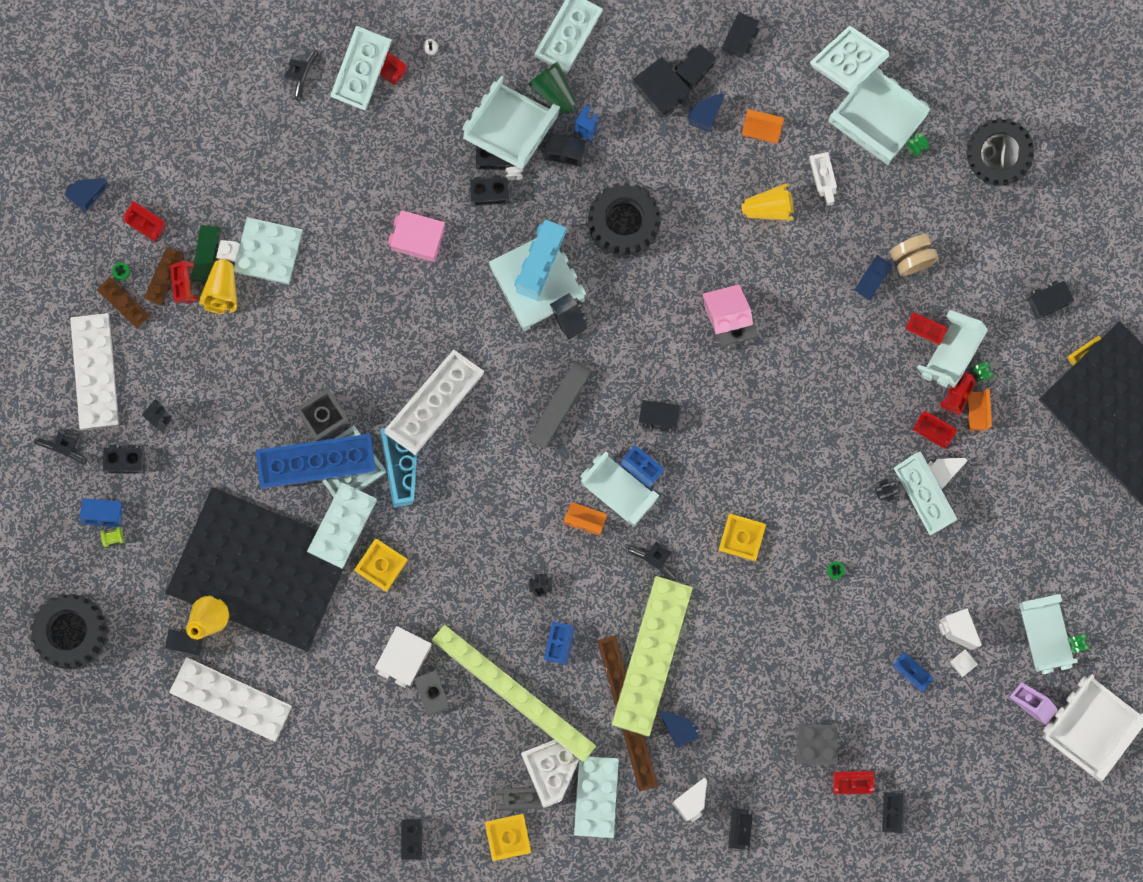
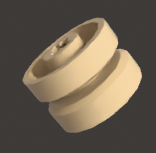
[890,234,939,276]

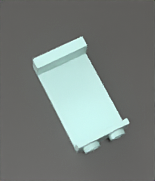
[917,310,988,388]
[580,451,659,527]
[1019,594,1078,674]

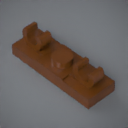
[144,247,185,306]
[97,277,150,329]

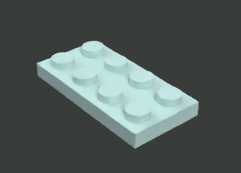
[534,0,603,73]
[330,26,392,110]
[894,451,957,535]
[307,482,377,569]
[574,757,619,838]

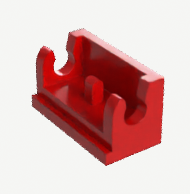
[379,52,407,86]
[123,201,167,242]
[170,261,198,304]
[905,312,948,345]
[940,373,976,415]
[912,410,957,449]
[832,771,874,794]

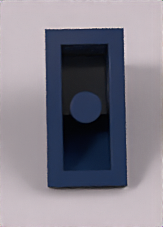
[687,93,725,132]
[64,178,109,213]
[854,255,893,301]
[659,711,700,749]

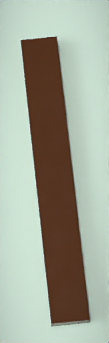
[597,635,658,792]

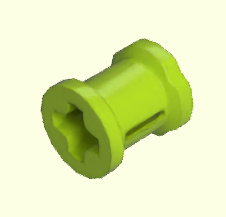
[100,526,124,547]

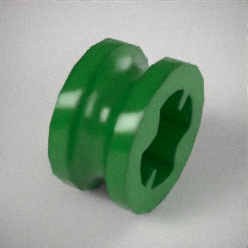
[112,262,130,281]
[827,561,845,580]

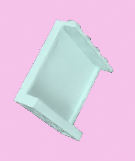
[828,67,930,165]
[463,76,560,170]
[489,239,586,331]

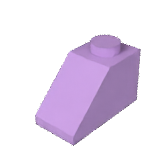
[1010,682,1058,725]

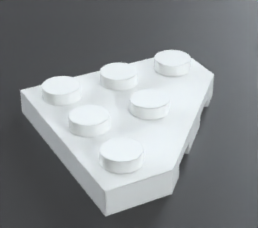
[521,740,580,808]

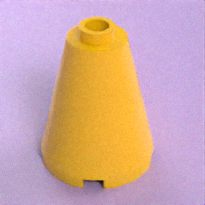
[742,183,794,221]
[199,259,238,314]
[186,596,229,639]

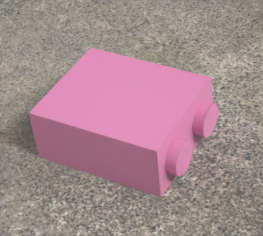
[388,210,445,262]
[703,284,753,334]

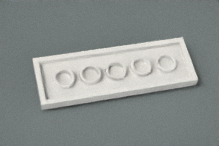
[70,313,119,430]
[384,350,484,455]
[169,657,292,742]

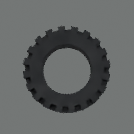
[966,118,1034,187]

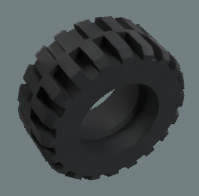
[588,182,661,258]
[30,593,109,670]

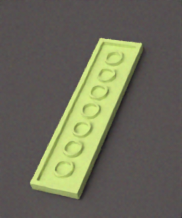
[611,576,693,737]

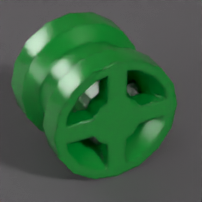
[906,132,929,156]
[971,361,995,383]
[1068,634,1091,654]

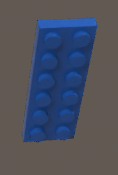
[256,434,376,489]

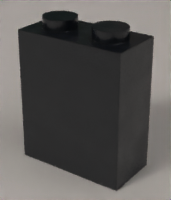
[632,56,690,118]

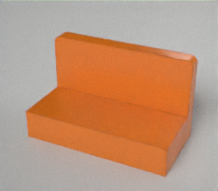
[742,109,784,144]
[967,389,992,431]
[564,502,607,536]

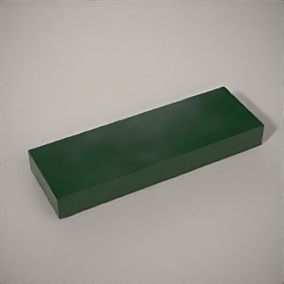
[191,225,220,283]

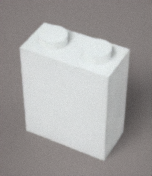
[375,626,432,688]

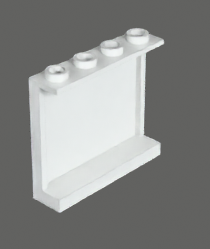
[1042,675,1143,781]

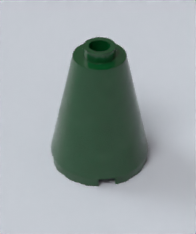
[528,61,577,115]

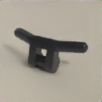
[284,49,318,101]
[34,429,87,464]
[628,541,676,582]

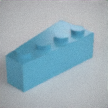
[514,219,566,301]
[380,428,417,508]

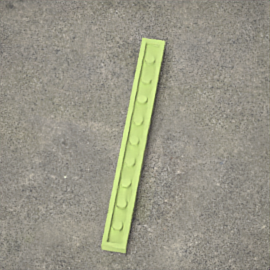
[432,625,596,763]

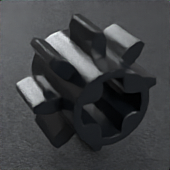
[875,478,898,504]
[529,574,553,597]

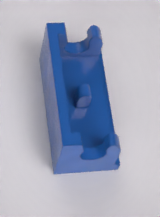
[575,105,598,142]
[620,445,665,489]
[79,498,123,527]
[544,621,575,666]
[892,652,934,692]

